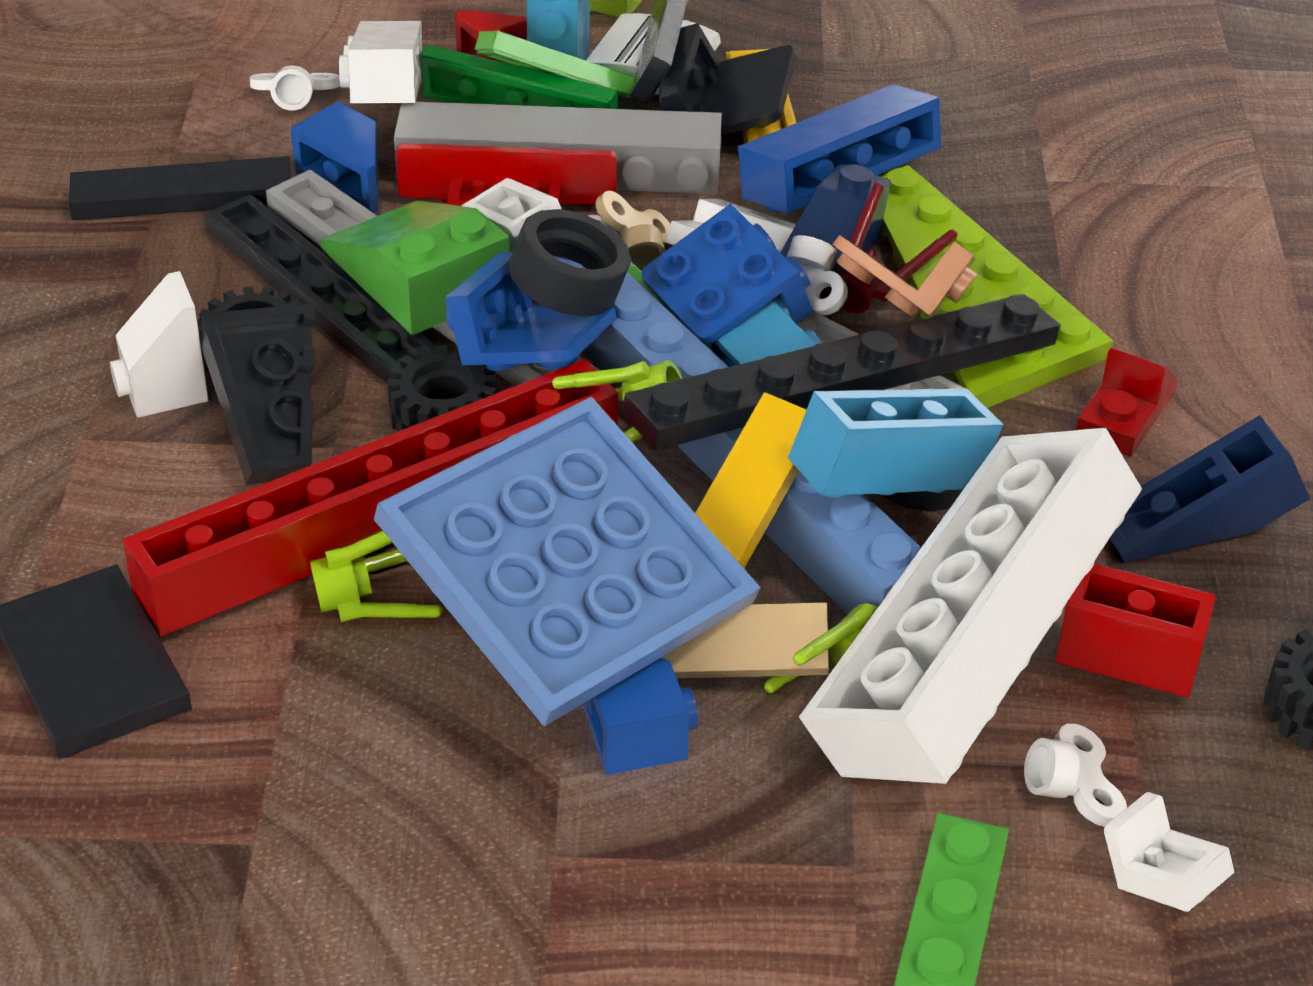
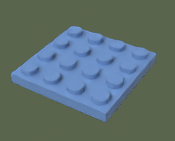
[374,397,761,726]

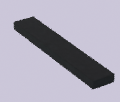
[204,194,437,384]

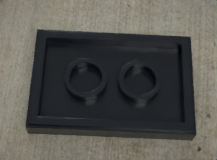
[0,564,192,759]

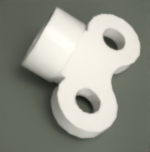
[250,65,340,111]
[786,235,848,315]
[1024,724,1127,827]

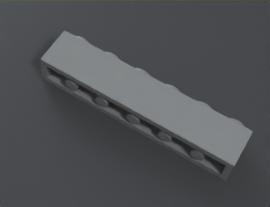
[394,102,722,194]

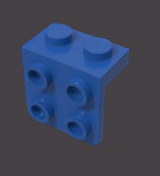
[641,203,814,345]
[445,251,617,371]

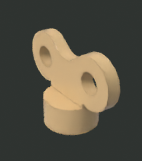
[596,191,671,270]

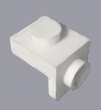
[1104,792,1235,912]

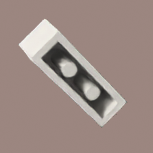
[339,21,422,103]

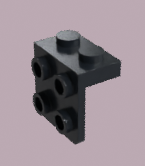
[659,23,797,136]

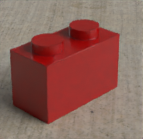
[1055,563,1216,698]

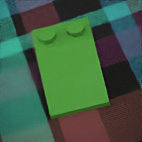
[320,200,510,335]

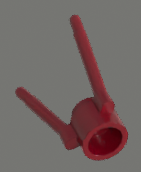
[829,182,958,313]

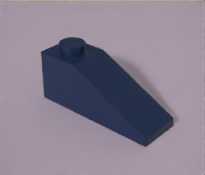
[780,163,891,299]
[1109,415,1310,563]

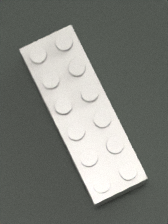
[799,428,1142,784]

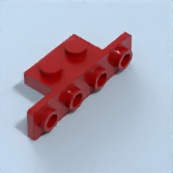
[396,143,617,206]

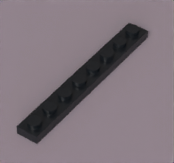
[622,294,1061,451]

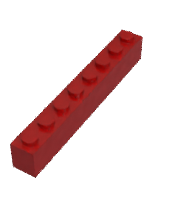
[122,359,618,637]

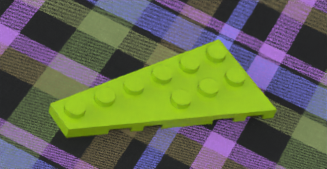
[878,165,1113,408]

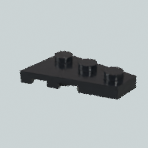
[197,302,316,485]

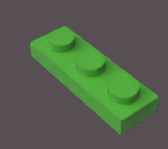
[894,812,1009,986]

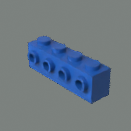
[738,84,941,214]

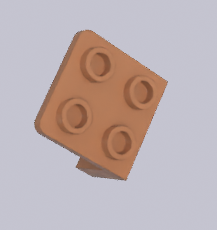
[832,235,977,319]

